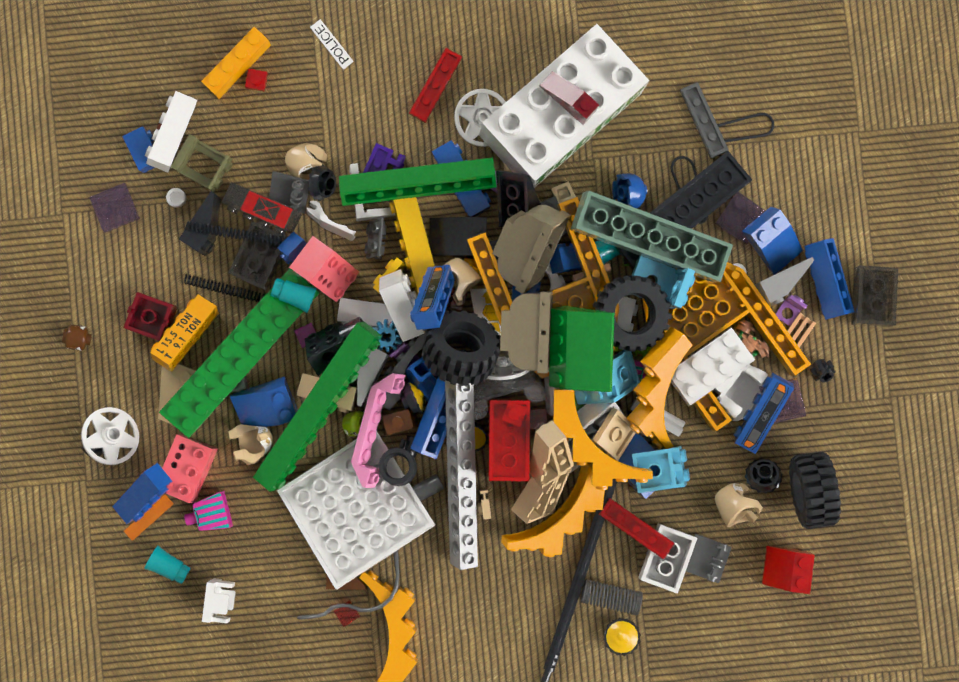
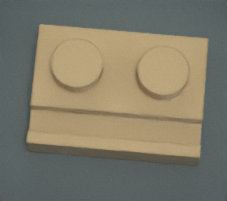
[478,489,491,519]

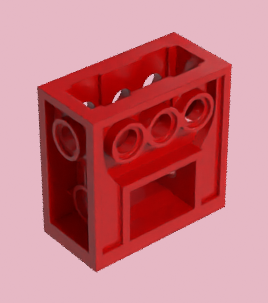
[489,400,530,481]

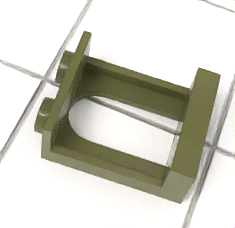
[171,134,233,192]

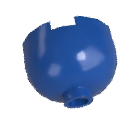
[612,173,647,209]

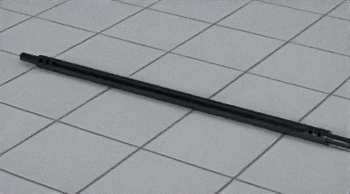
[541,394,637,682]

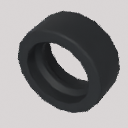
[378,448,417,486]

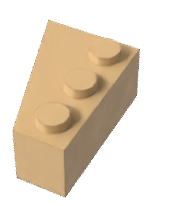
[158,364,197,424]
[297,373,357,413]
[529,421,574,488]
[511,469,571,524]

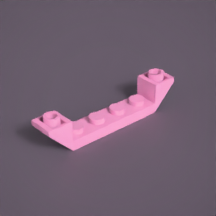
[351,373,405,488]

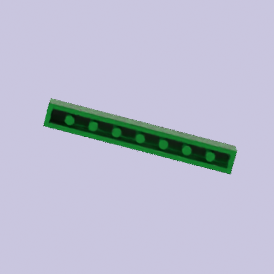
[339,157,496,206]

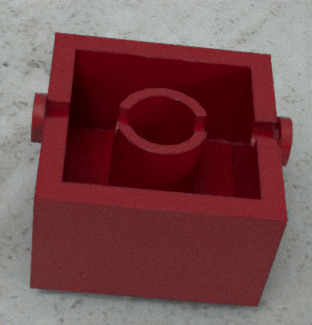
[123,292,178,341]

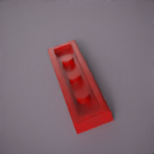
[409,48,462,123]
[599,498,675,559]

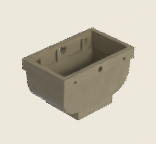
[492,205,571,294]
[500,291,553,373]

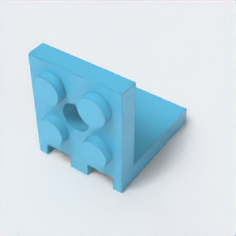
[632,255,695,309]
[574,350,640,404]
[632,446,690,493]

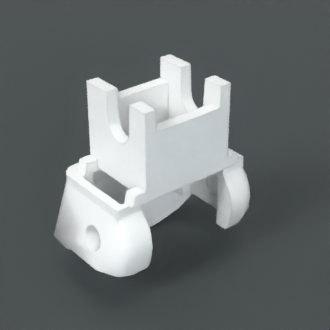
[713,364,768,421]

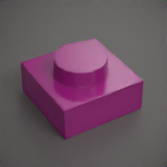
[294,323,317,348]

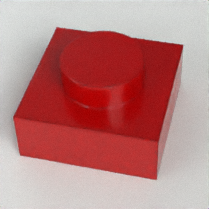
[245,68,268,92]
[502,401,527,427]

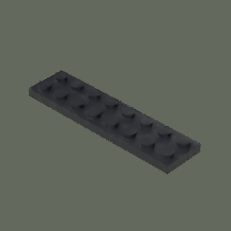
[614,151,752,270]

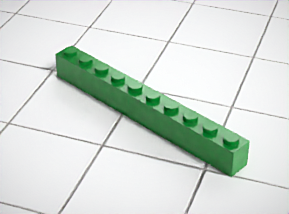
[253,322,382,492]

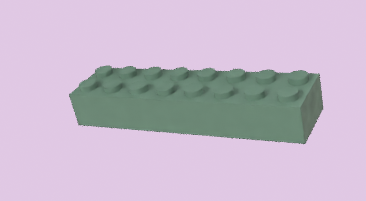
[570,191,733,282]

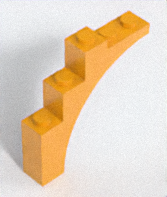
[626,327,692,449]
[553,389,653,490]
[501,462,605,557]
[359,570,418,682]

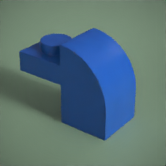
[405,357,437,402]

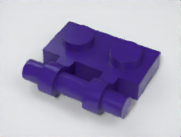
[363,143,406,173]

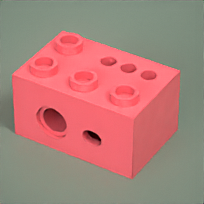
[290,236,359,303]
[162,434,218,503]

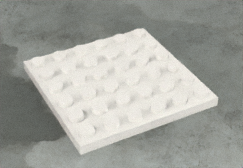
[277,430,435,589]

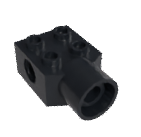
[305,317,364,376]

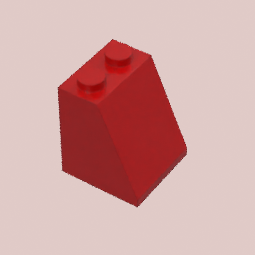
[762,546,815,594]

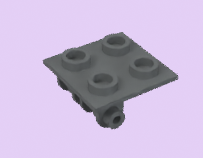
[269,171,309,217]
[364,218,387,260]
[686,534,732,583]

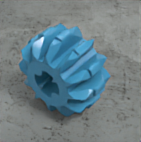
[372,319,402,352]

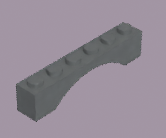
[377,307,452,411]

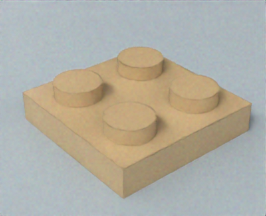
[592,408,635,461]

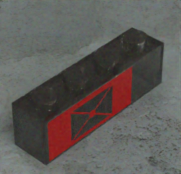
[221,182,302,235]

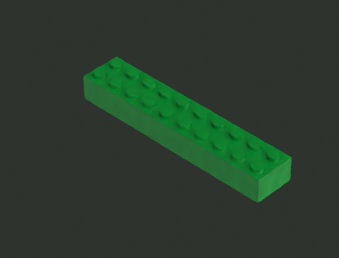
[159,268,320,439]

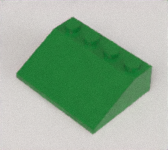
[549,306,614,392]

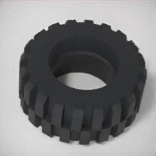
[593,275,672,352]
[422,310,500,386]
[789,451,841,529]

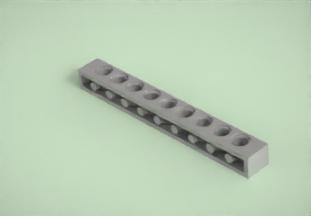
[445,381,478,570]

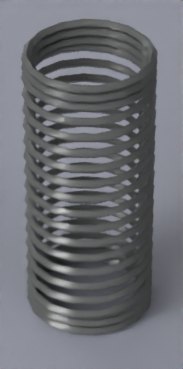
[581,579,643,616]

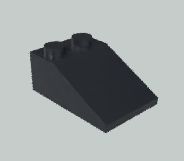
[496,170,541,228]
[179,191,221,256]
[429,217,487,258]

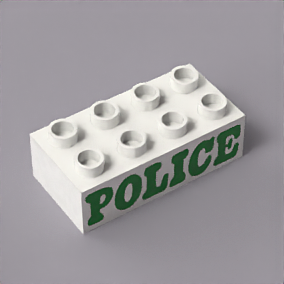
[479,24,649,188]

